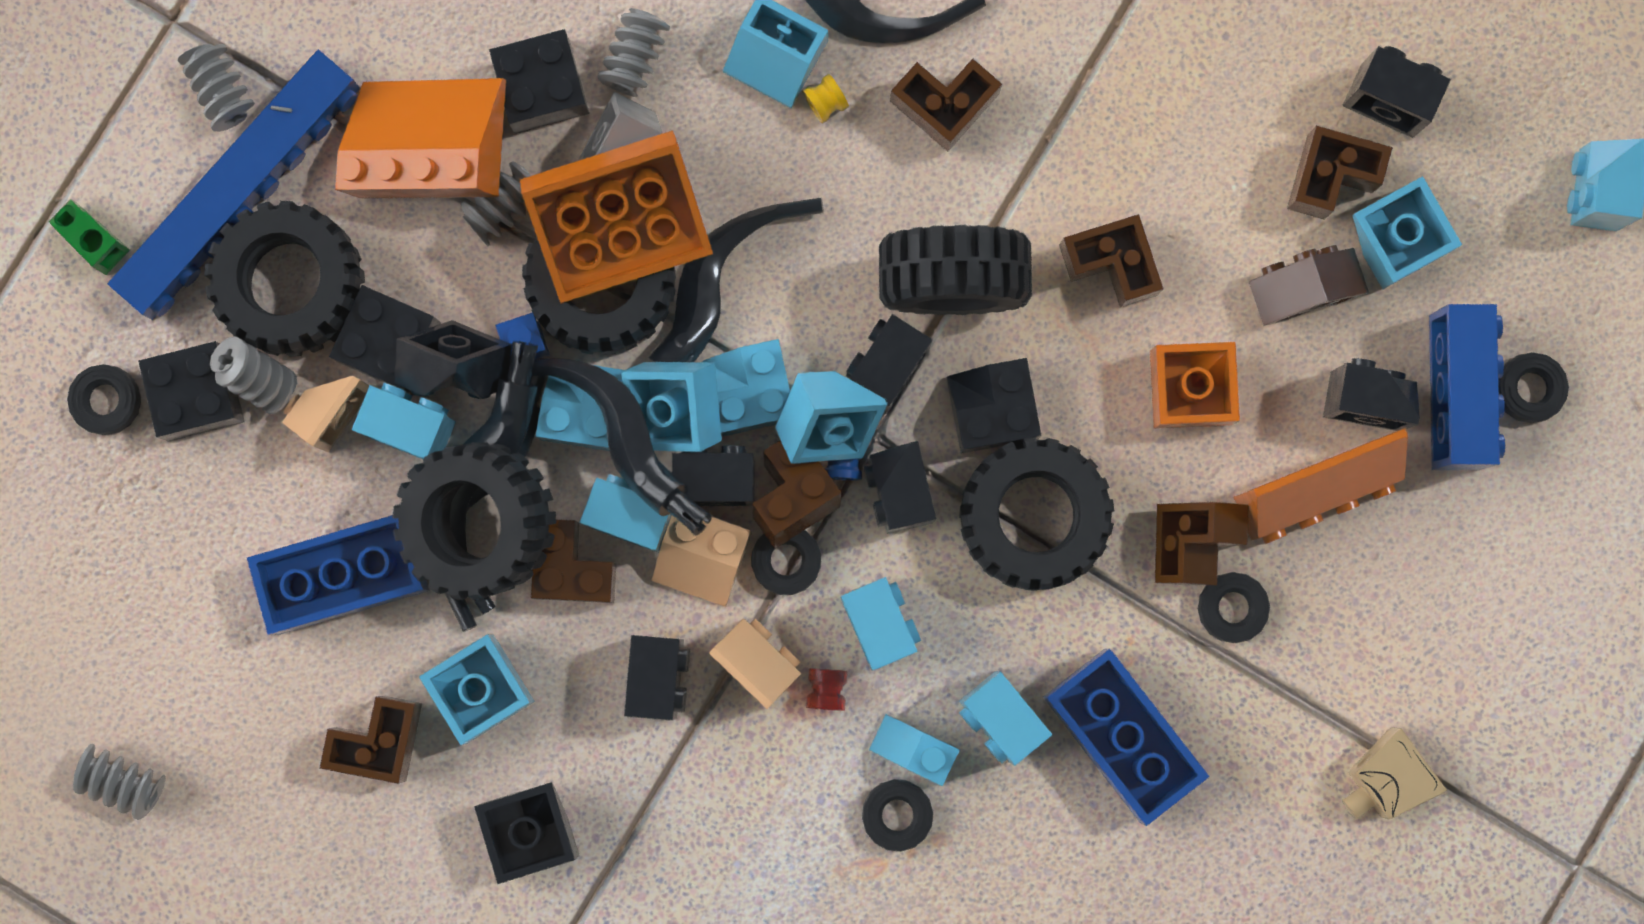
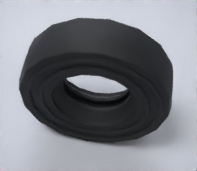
[1498,352,1569,423]
[67,364,141,435]
[751,530,821,595]
[1198,572,1270,643]
[862,779,933,852]

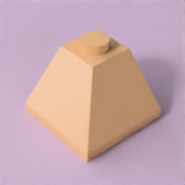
[282,376,369,453]

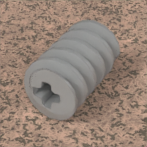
[598,8,670,97]
[177,44,255,132]
[461,161,531,246]
[210,337,297,414]
[73,744,166,820]

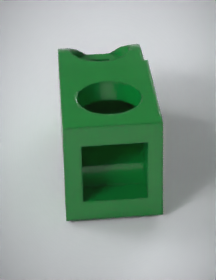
[49,199,130,275]

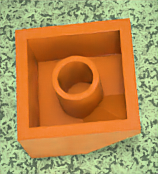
[1150,342,1240,429]

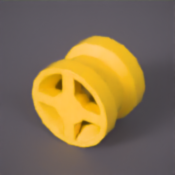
[802,74,849,124]

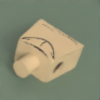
[1342,727,1447,820]

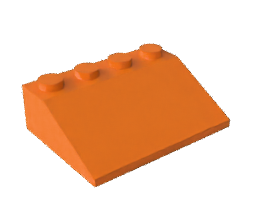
[335,78,506,198]
[520,130,713,303]
[1233,428,1408,544]

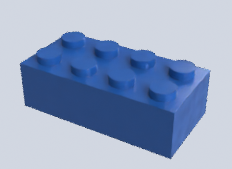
[1429,304,1505,470]
[247,515,430,635]
[1043,648,1210,826]

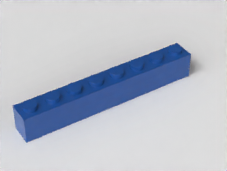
[107,49,360,320]

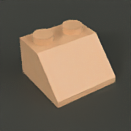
[651,515,752,607]
[709,618,801,709]

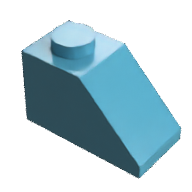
[869,714,960,786]

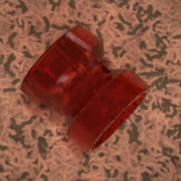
[806,668,848,711]

